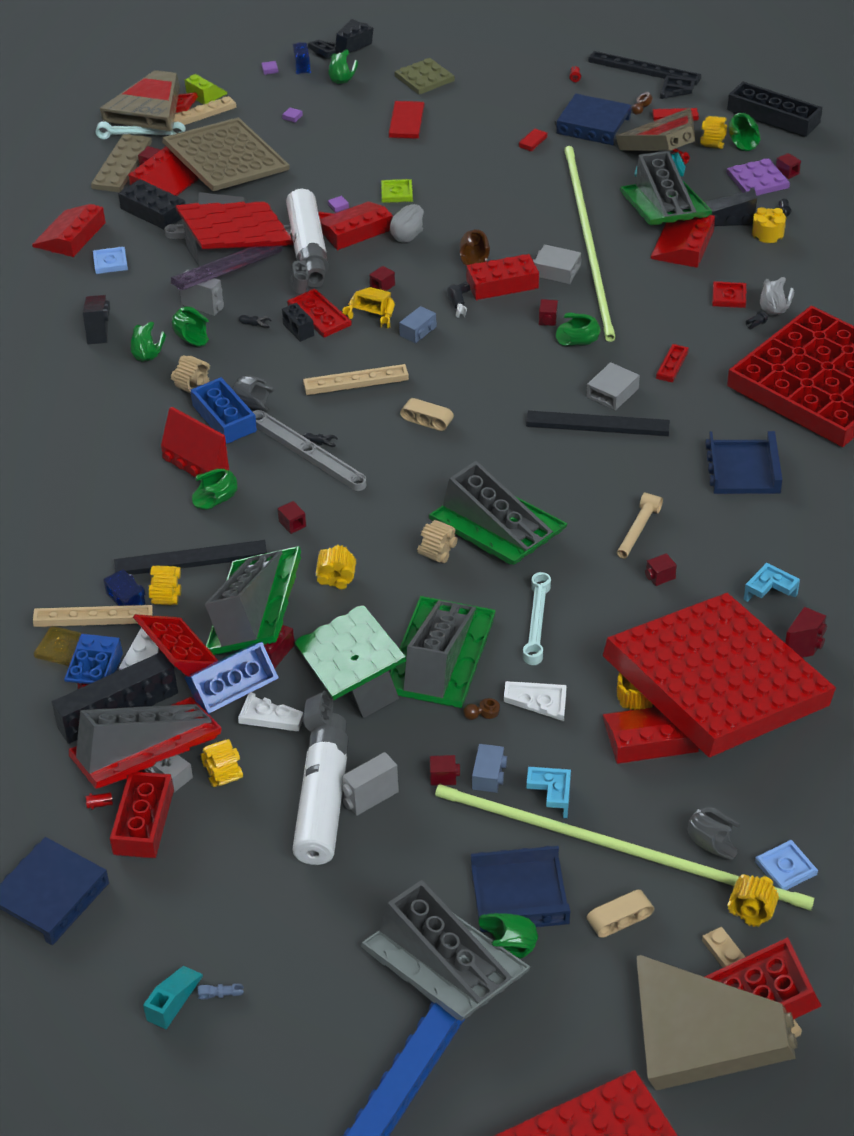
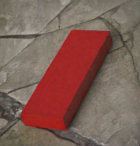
[652,108,699,121]
[656,344,689,383]

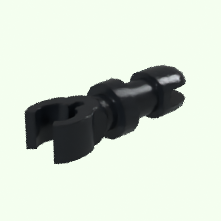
[239,315,272,328]
[303,433,338,447]

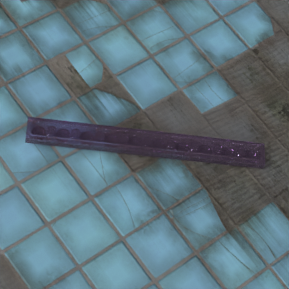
[170,246,283,290]

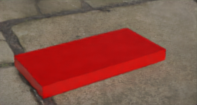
[389,101,424,139]
[287,289,352,338]

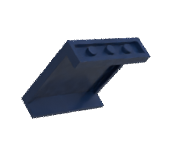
[557,93,631,145]
[705,431,782,494]
[0,837,109,946]
[471,846,570,933]

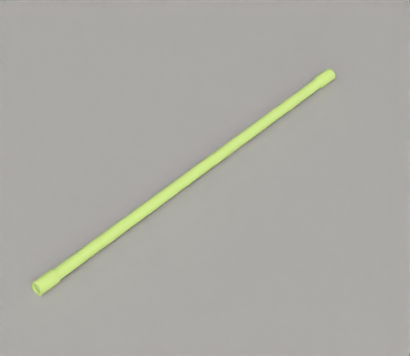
[435,784,815,911]

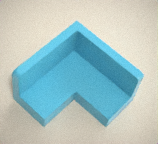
[744,563,800,602]
[527,767,571,819]

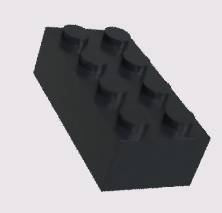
[118,179,185,230]

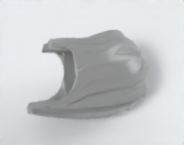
[390,204,424,243]
[760,277,794,316]

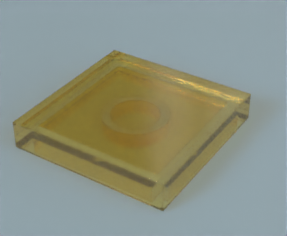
[34,626,84,666]

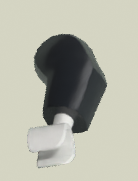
[447,281,470,318]

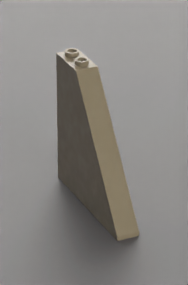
[636,955,798,1091]

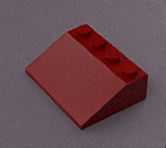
[128,146,199,196]
[320,201,393,250]
[32,204,106,257]
[651,215,715,268]
[161,407,229,477]
[133,614,218,676]
[603,707,699,764]
[705,937,822,1020]

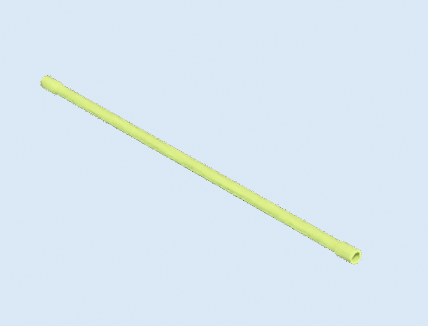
[564,146,615,342]

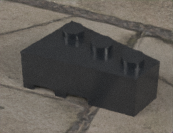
[335,19,374,53]
[705,187,757,226]
[83,295,110,345]

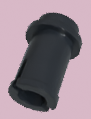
[779,198,791,217]
[746,311,768,330]

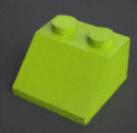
[185,74,227,105]

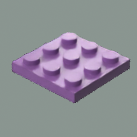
[727,158,790,195]

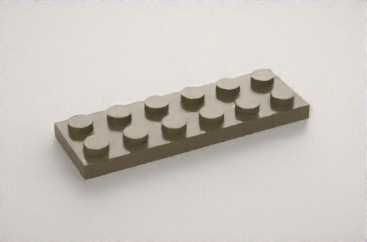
[91,134,152,192]

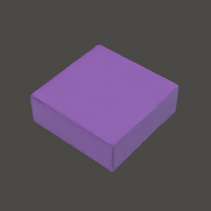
[261,61,278,75]
[282,108,303,123]
[328,196,349,213]

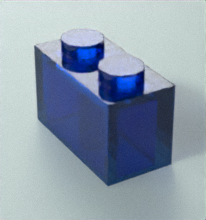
[293,42,311,74]
[103,569,146,606]

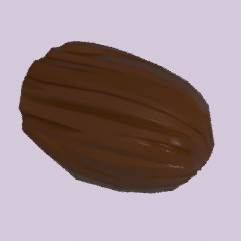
[460,229,490,266]

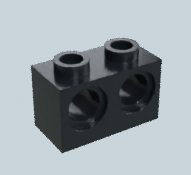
[282,303,314,342]

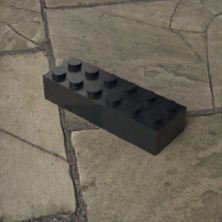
[727,81,823,137]
[51,652,178,744]

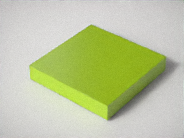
[381,179,413,203]

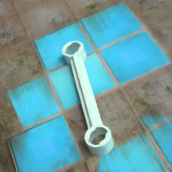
[96,122,185,139]
[523,572,551,665]

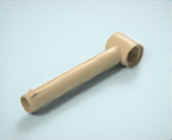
[617,492,663,559]

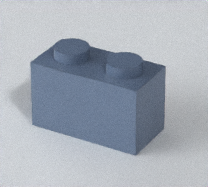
[399,306,437,343]
[472,744,508,793]

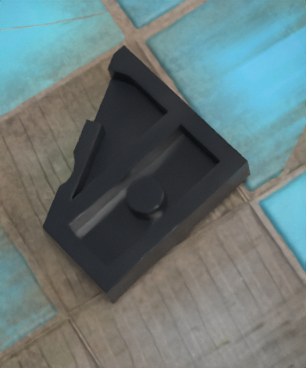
[308,40,341,58]
[660,75,695,99]

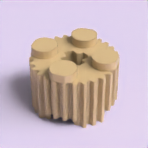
[171,355,210,393]
[417,520,458,563]

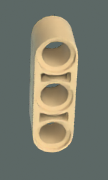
[400,398,454,431]
[587,890,654,938]

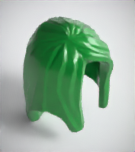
[329,50,358,84]
[729,113,761,151]
[172,307,209,346]
[556,313,601,346]
[130,322,166,362]
[192,469,238,509]
[479,914,538,959]

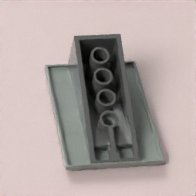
[361,880,530,1021]

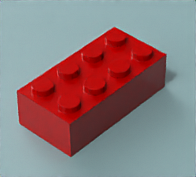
[467,254,539,300]
[110,772,174,858]

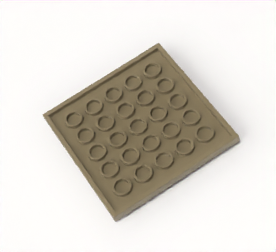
[162,117,290,191]

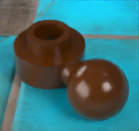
[632,92,653,115]
[463,698,500,720]

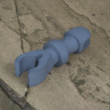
[198,984,244,999]

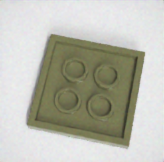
[395,58,455,95]

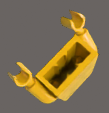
[343,287,395,329]

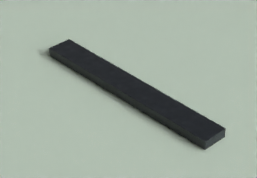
[588,51,701,86]
[526,410,670,436]
[114,540,267,577]

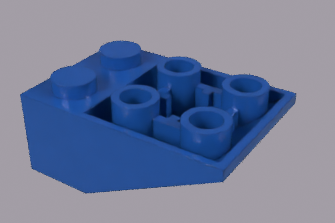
[64,634,123,684]

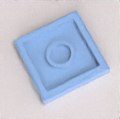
[93,247,128,274]
[755,840,818,890]

